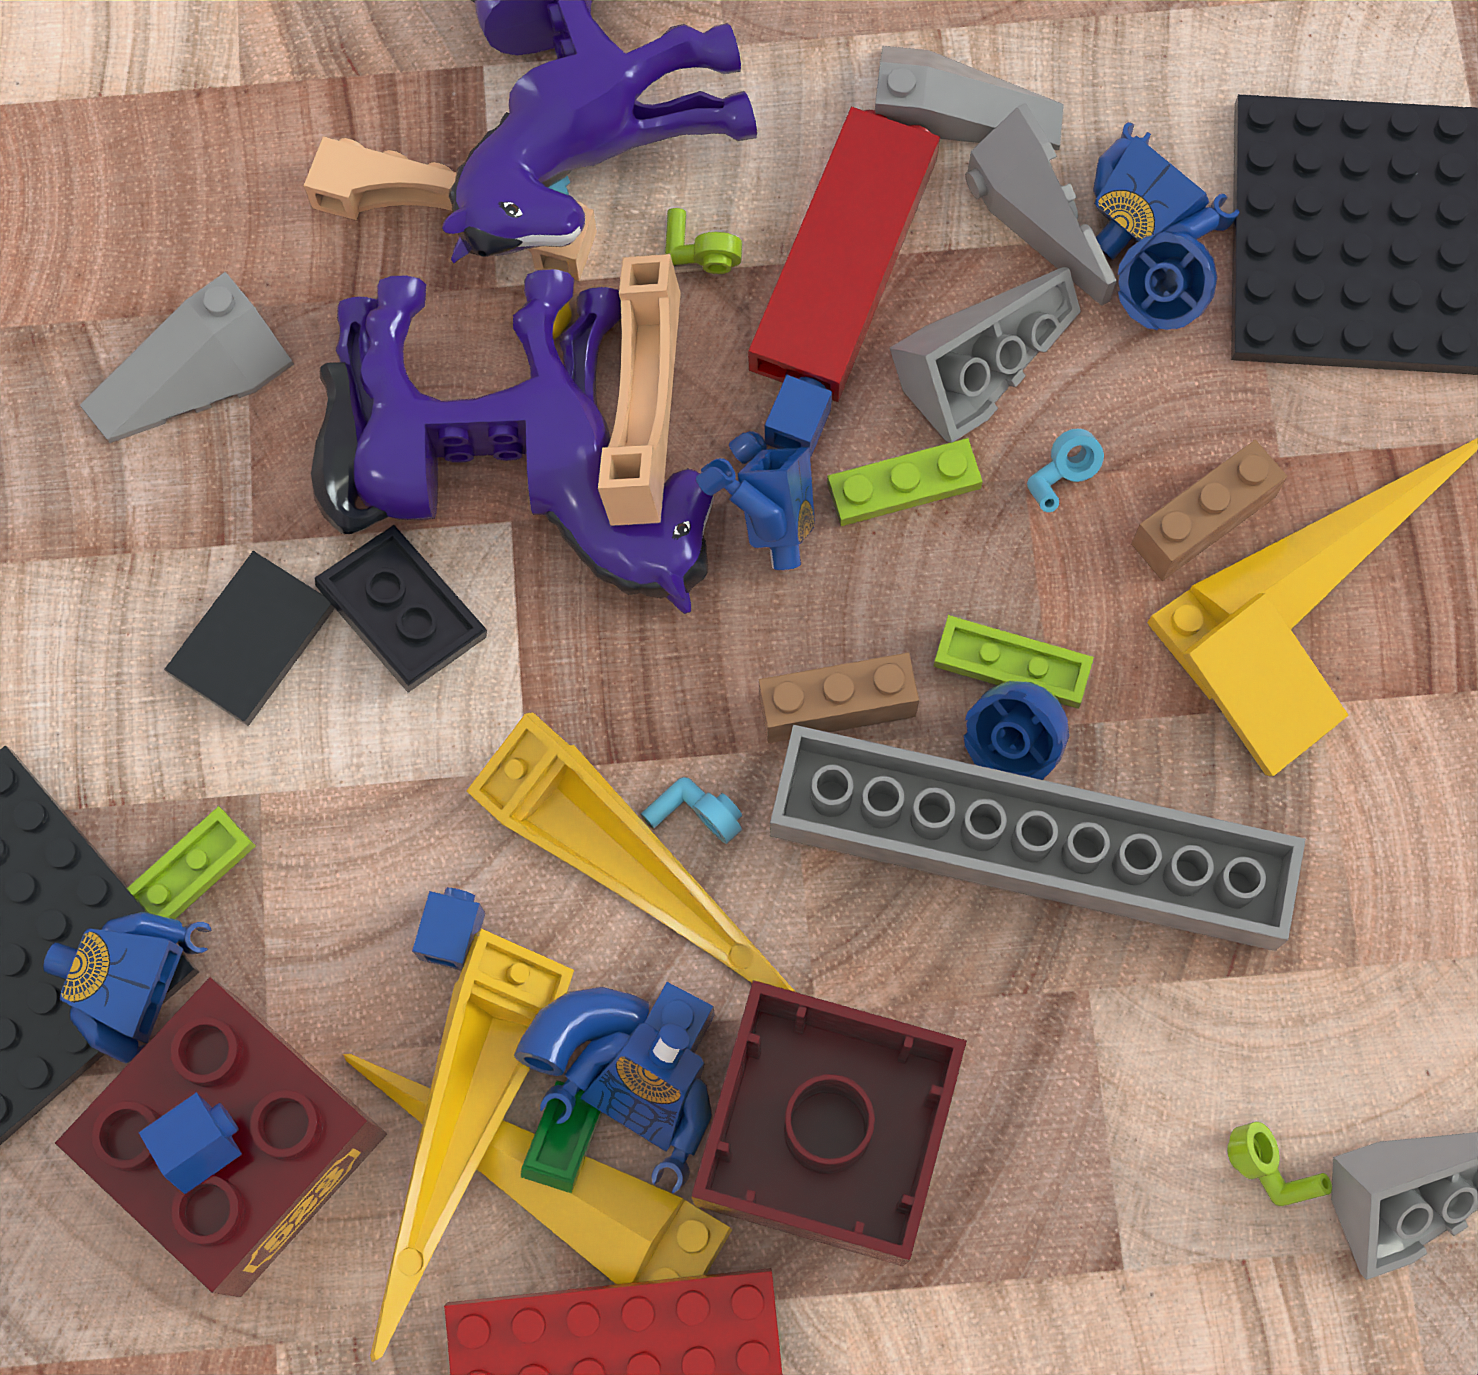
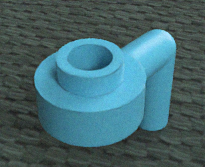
[1027,429,1104,512]
[640,777,742,844]

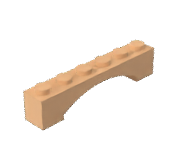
[304,137,597,281]
[598,254,681,526]

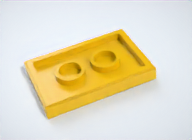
[1182,593,1349,776]

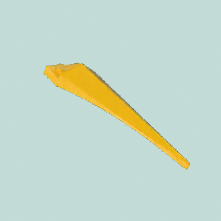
[1147,438,1478,700]
[466,712,796,992]
[370,929,574,1362]
[343,1054,732,1284]

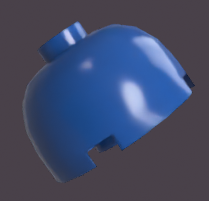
[1117,231,1218,330]
[964,681,1069,780]

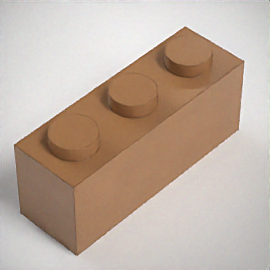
[1131,439,1288,581]
[759,652,919,743]

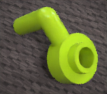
[665,208,742,274]
[1227,1122,1332,1206]

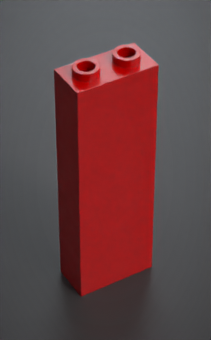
[748,106,940,403]

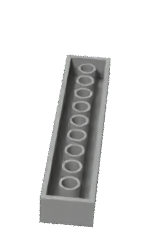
[770,725,1306,951]

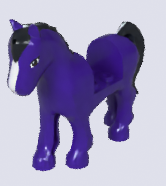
[442,0,757,264]
[311,269,714,614]

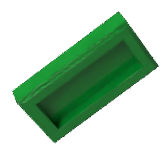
[521,1080,602,1193]

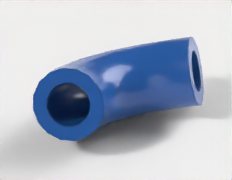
[514,987,650,1076]

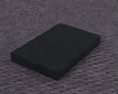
[315,525,487,693]
[164,551,335,726]

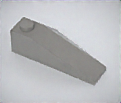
[875,46,1064,150]
[965,103,1116,306]
[890,267,1081,442]
[80,272,294,443]
[1331,1132,1478,1280]

